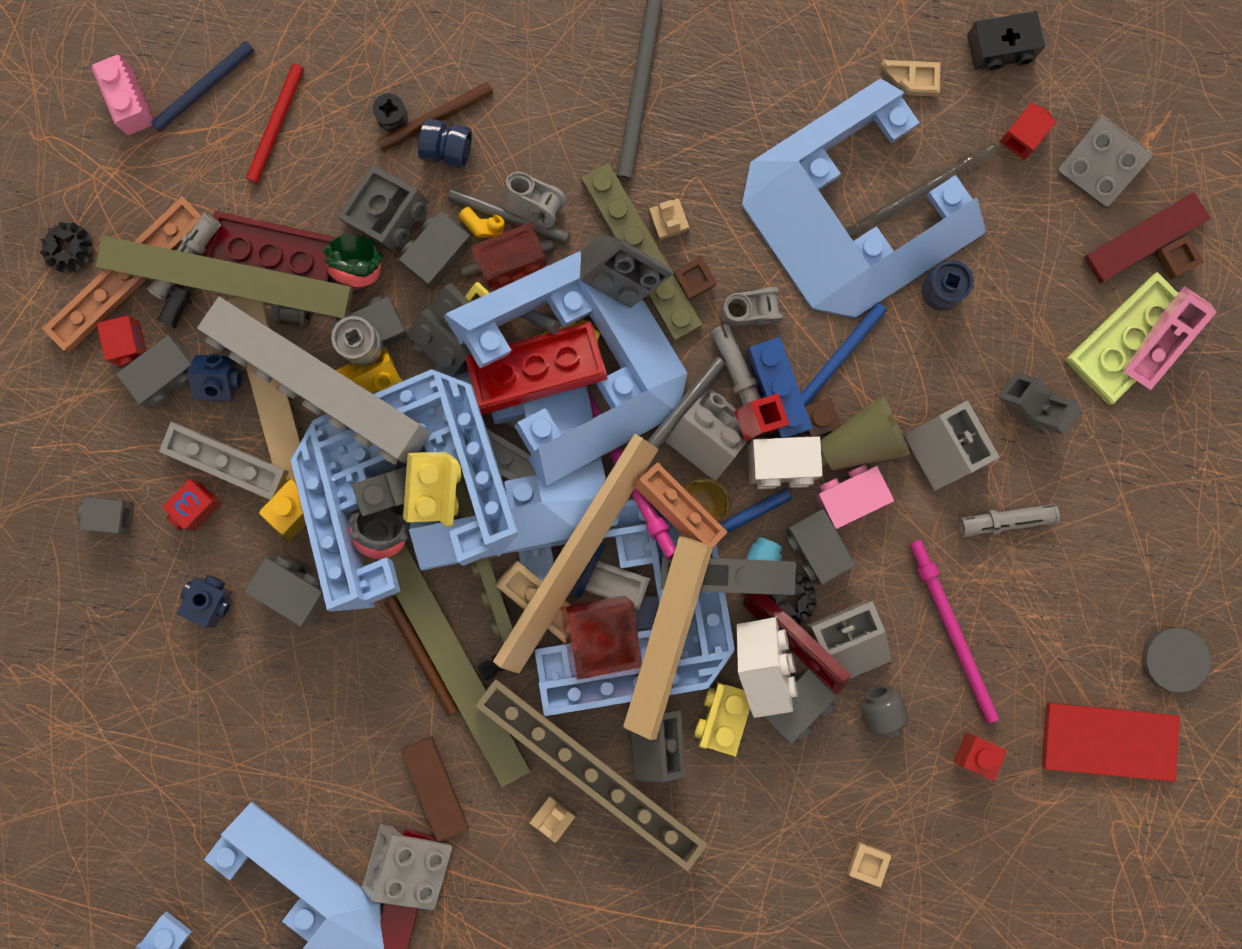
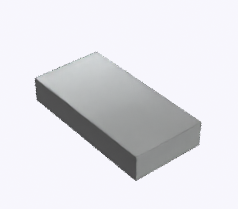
[585,561,651,611]

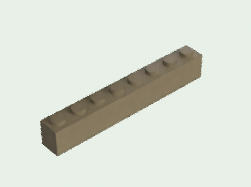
[475,679,708,872]

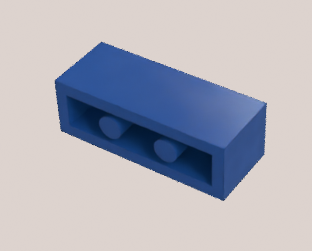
[746,337,812,438]

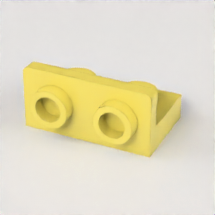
[403,452,461,527]
[694,681,750,757]

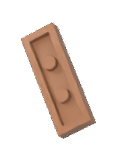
[633,462,728,547]

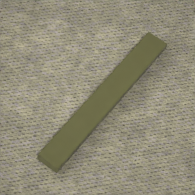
[96,235,353,319]
[376,545,531,788]

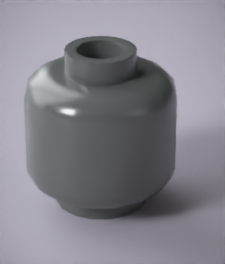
[861,686,909,738]

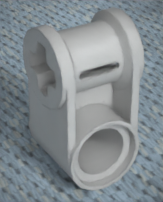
[502,172,566,228]
[720,287,784,328]

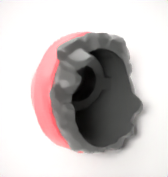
[348,507,411,560]

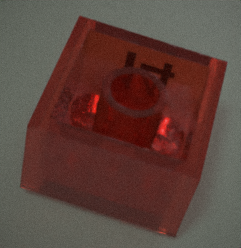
[561,595,642,680]

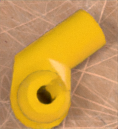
[458,207,505,238]

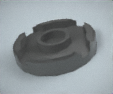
[1142,627,1211,693]

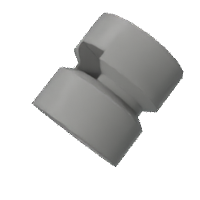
[331,316,383,366]

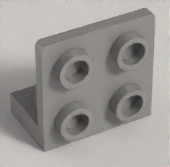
[1059,114,1152,207]
[362,824,452,910]

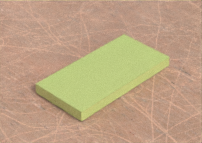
[1065,272,1178,405]

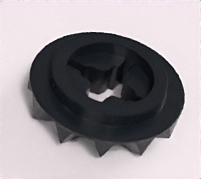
[40,222,93,273]
[767,574,817,624]

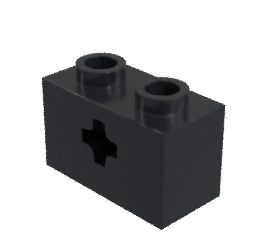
[967,11,1045,71]

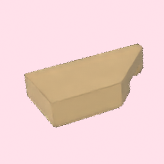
[881,60,941,97]

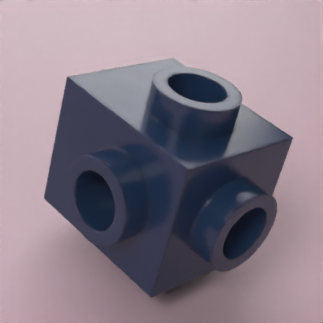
[187,354,242,402]
[176,575,233,628]

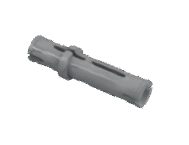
[147,212,221,301]
[710,324,761,405]
[958,503,1060,538]

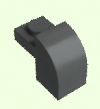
[998,372,1082,435]
[351,466,407,516]

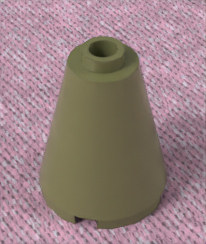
[820,396,911,471]

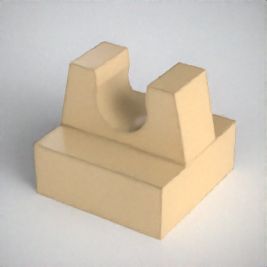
[649,198,689,241]
[530,795,576,843]
[847,842,892,888]

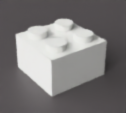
[747,436,822,490]
[737,617,798,718]

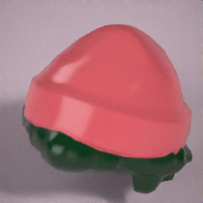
[322,234,383,291]

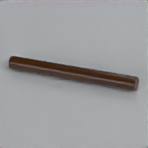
[377,82,493,151]
[385,597,459,716]

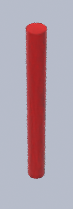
[246,63,304,184]

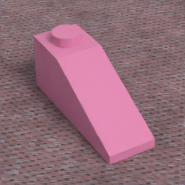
[1124,286,1216,390]

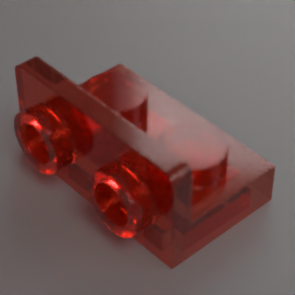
[471,222,547,289]

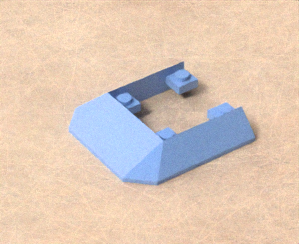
[741,78,986,318]
[444,251,687,487]
[291,369,519,612]
[409,372,606,571]
[518,499,735,716]
[135,802,384,949]

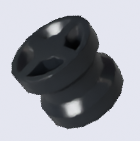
[373,93,408,132]

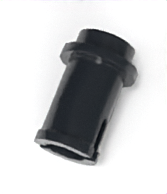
[157,285,193,329]

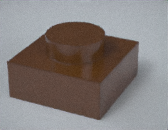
[1156,235,1204,280]
[673,256,717,301]
[805,398,841,437]

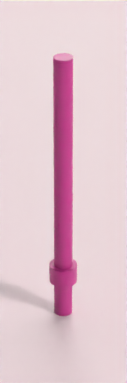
[588,393,676,560]
[909,539,999,724]

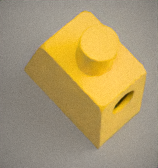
[259,478,306,543]

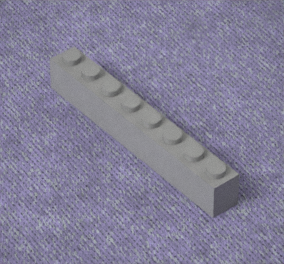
[197,296,431,465]

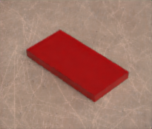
[465,321,608,415]
[1042,702,1180,782]

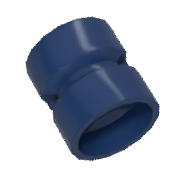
[418,118,472,169]
[921,260,974,311]

